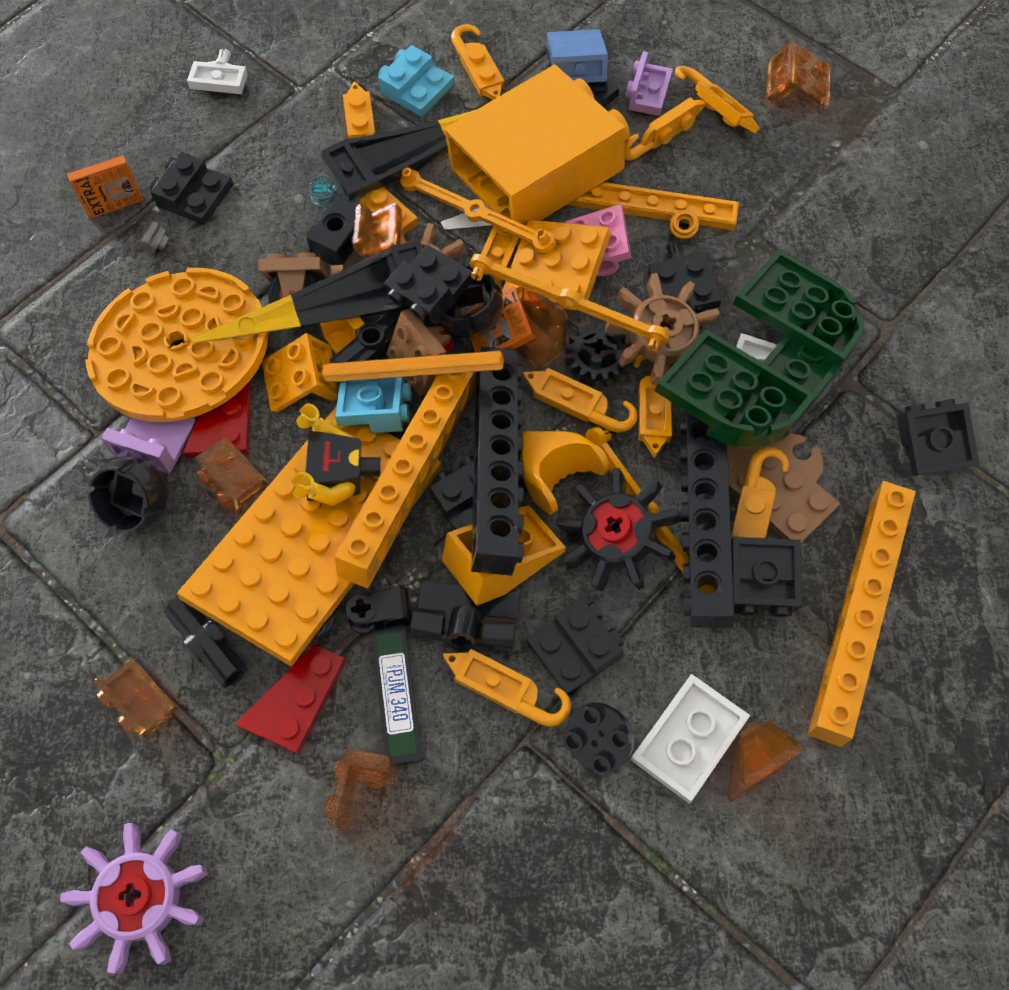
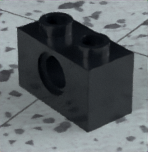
[306,197,371,266]

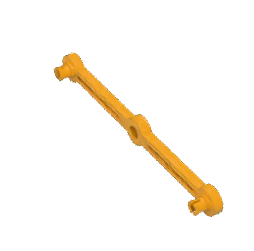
[400,168,556,253]
[469,254,670,352]
[585,427,716,594]

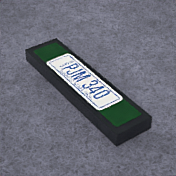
[371,625,423,767]

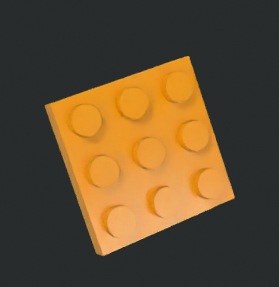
[502,220,611,309]

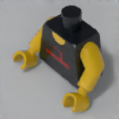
[291,403,381,506]

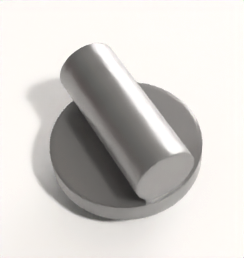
[139,221,170,254]

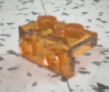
[353,202,402,259]
[195,437,267,515]
[93,657,179,738]

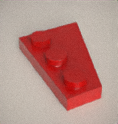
[183,378,252,458]
[235,645,346,755]

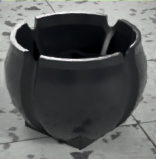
[440,264,504,337]
[88,457,168,532]

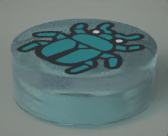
[308,177,338,206]

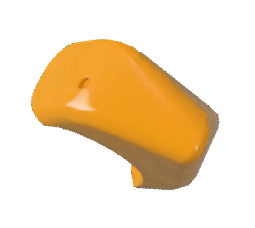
[520,431,611,515]

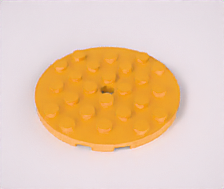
[85,268,269,422]

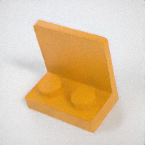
[262,333,339,413]

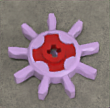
[60,823,208,974]

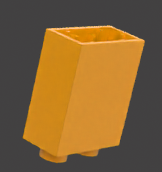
[444,64,630,226]

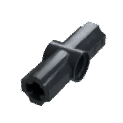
[329,310,404,363]
[163,596,248,689]

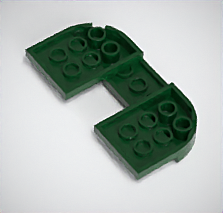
[654,249,863,447]

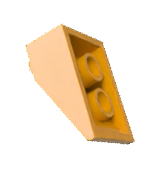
[442,505,566,605]

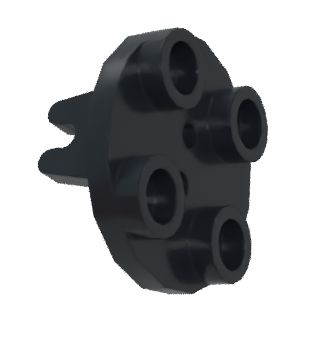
[563,702,634,776]

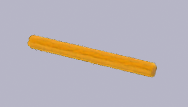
[322,351,504,382]

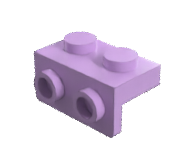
[625,51,673,116]

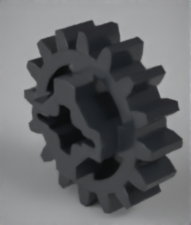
[565,323,631,387]

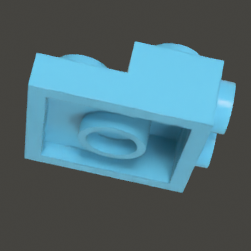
[378,45,455,117]
[335,377,412,433]

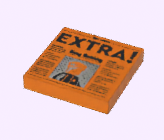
[67,155,144,219]
[462,286,536,352]

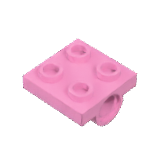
[565,204,632,277]

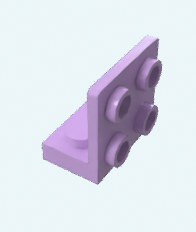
[101,417,196,474]

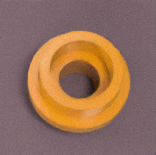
[670,210,699,240]

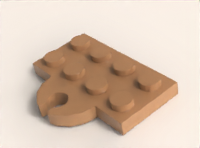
[699,433,841,544]

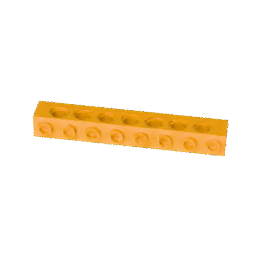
[335,372,476,589]
[807,481,916,747]

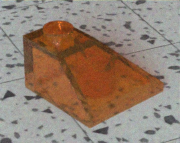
[727,720,804,802]

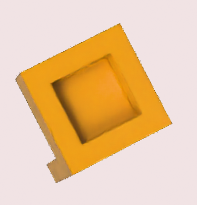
[319,317,364,355]

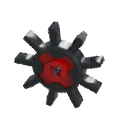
[556,468,682,592]

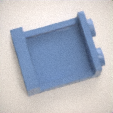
[547,29,608,83]

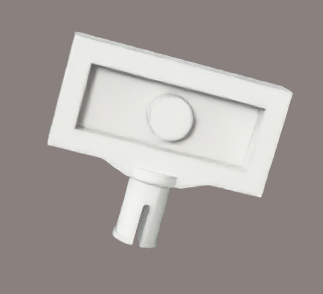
[187,49,248,94]

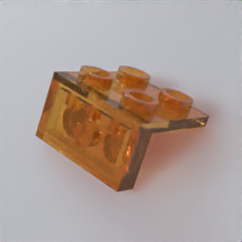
[766,40,831,109]
[516,288,568,371]
[325,748,398,835]

